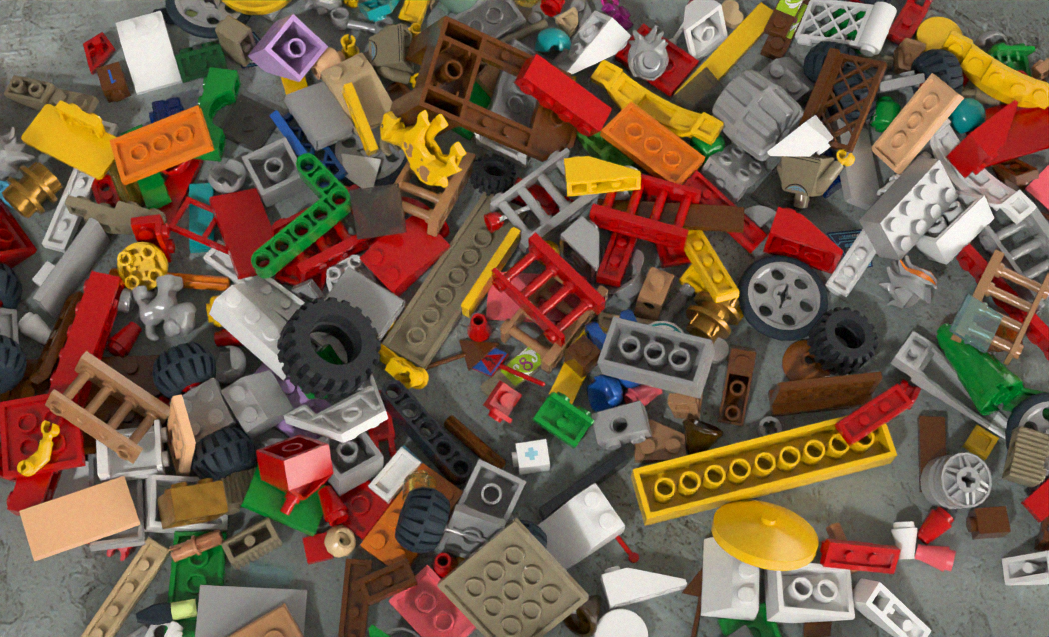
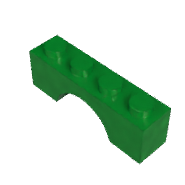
[193,67,241,162]

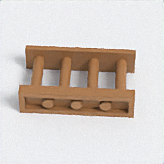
[380,152,476,237]
[951,249,1049,366]
[500,277,609,374]
[45,351,170,464]

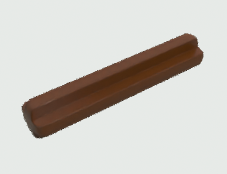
[444,415,506,470]

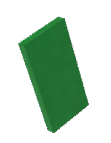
[164,531,228,637]

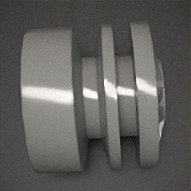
[920,453,992,510]

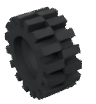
[470,154,516,197]

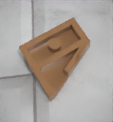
[634,418,686,463]

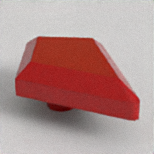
[83,32,116,75]

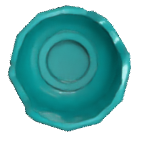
[534,28,572,52]
[948,98,986,134]

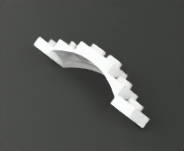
[929,118,1037,225]

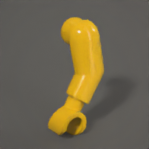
[17,420,60,477]

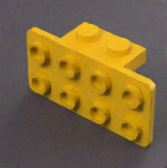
[21,100,117,180]

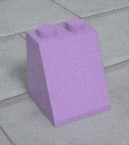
[248,14,328,82]

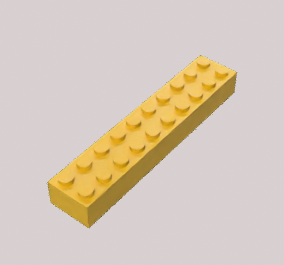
[631,415,897,526]

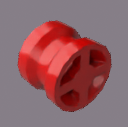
[899,379,921,410]

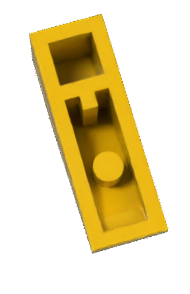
[564,156,641,197]

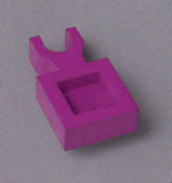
[601,3,634,31]

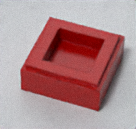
[302,532,334,565]

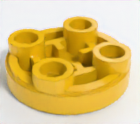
[915,17,963,54]
[117,242,168,291]

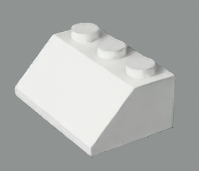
[914,189,994,265]
[701,537,759,621]

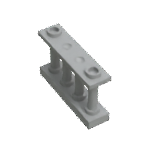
[489,148,603,255]
[978,202,1049,314]

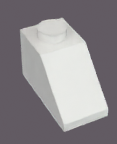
[1002,551,1049,585]

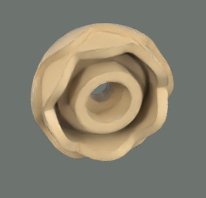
[324,525,356,558]

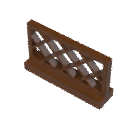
[798,48,887,153]
[768,372,882,417]

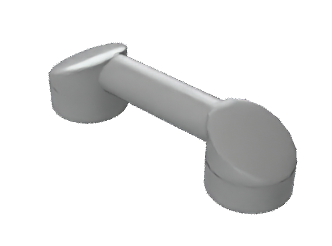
[330,7,393,34]

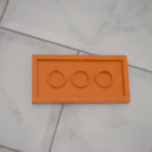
[600,102,706,185]
[109,105,214,186]
[360,463,463,566]

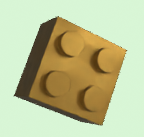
[157,478,228,530]

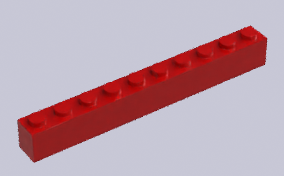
[7,271,126,516]

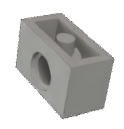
[591,401,652,450]

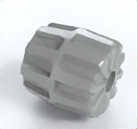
[712,69,804,161]

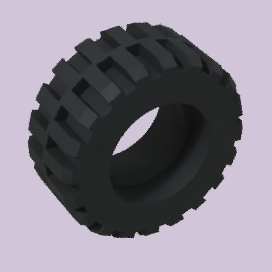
[277,297,381,400]

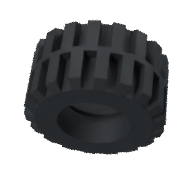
[807,307,878,376]

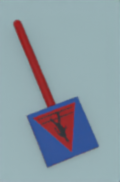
[472,348,545,386]

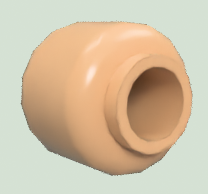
[311,47,346,80]

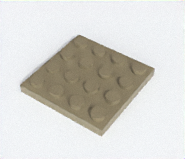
[437,517,589,637]

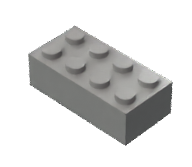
[859,157,959,260]
[597,317,715,399]

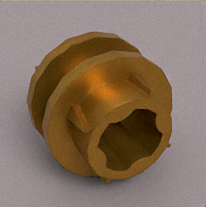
[2,162,62,219]
[685,291,740,344]

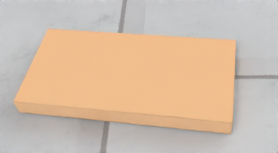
[871,73,964,175]
[167,394,196,476]
[19,476,141,561]

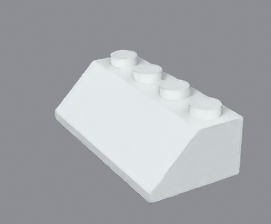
[209,283,317,381]

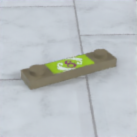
[480,333,553,398]

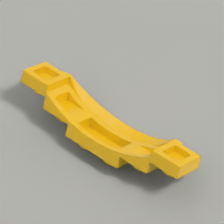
[940,30,1049,110]
[590,60,724,146]

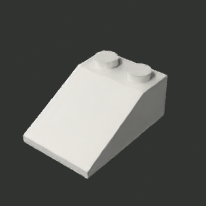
[116,11,183,95]
[552,11,631,75]
[144,474,228,533]
[538,483,625,570]
[764,563,855,623]

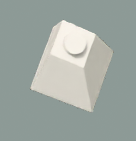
[683,0,728,61]
[767,115,834,157]

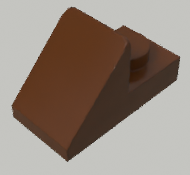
[992,158,1039,191]

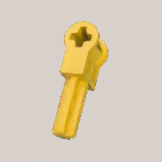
[376,339,429,389]

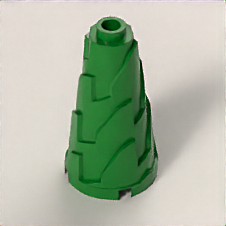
[936,323,1024,416]

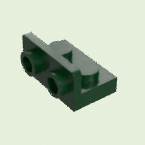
[175,41,228,83]

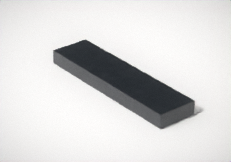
[539,451,629,521]

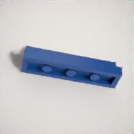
[269,110,348,188]

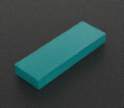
[189,183,215,253]

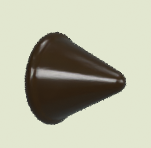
[682,418,724,455]
[562,595,602,637]

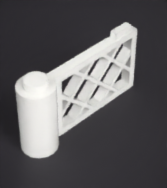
[795,0,897,57]

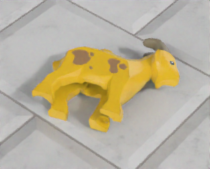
[379,110,466,188]

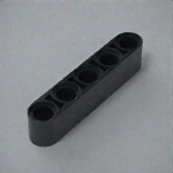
[380,379,473,485]

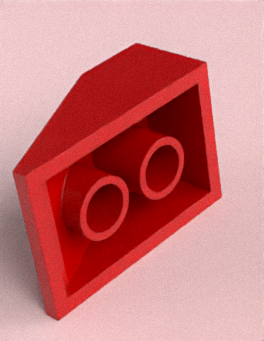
[946,100,1018,178]
[763,207,843,274]
[359,215,451,297]

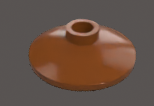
[782,340,830,381]

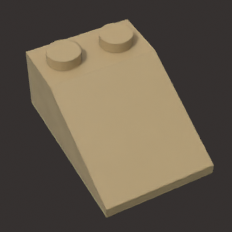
[321,52,392,136]

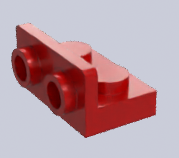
[131,214,175,263]

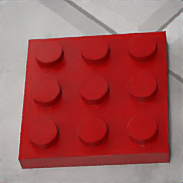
[0,391,86,480]

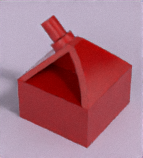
[256,434,334,516]

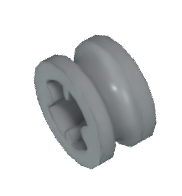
[757,417,782,437]

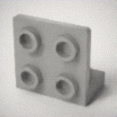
[700,143,768,205]

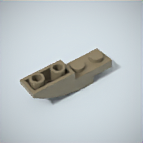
[4,75,99,114]
[65,195,168,235]

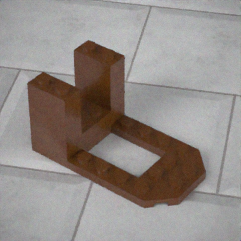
[390,15,577,162]

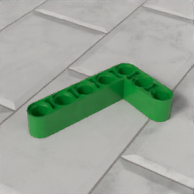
[251,153,352,279]

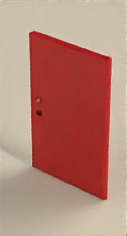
[966,103,1049,167]

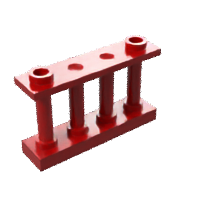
[590,174,702,251]
[271,184,387,283]
[491,232,606,348]

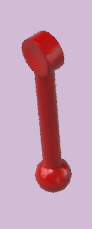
[615,535,639,563]

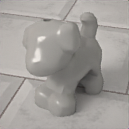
[132,275,197,342]

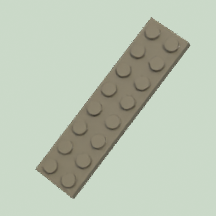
[382,192,528,370]

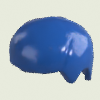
[587,374,623,413]

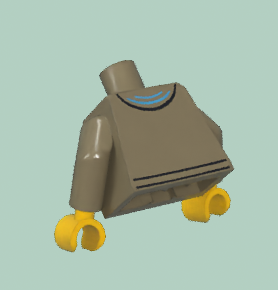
[363,23,421,89]
[777,149,855,208]

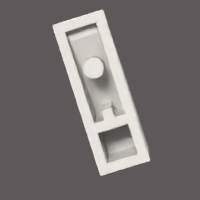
[600,566,687,610]
[852,578,931,637]

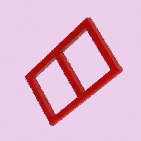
[169,196,229,255]

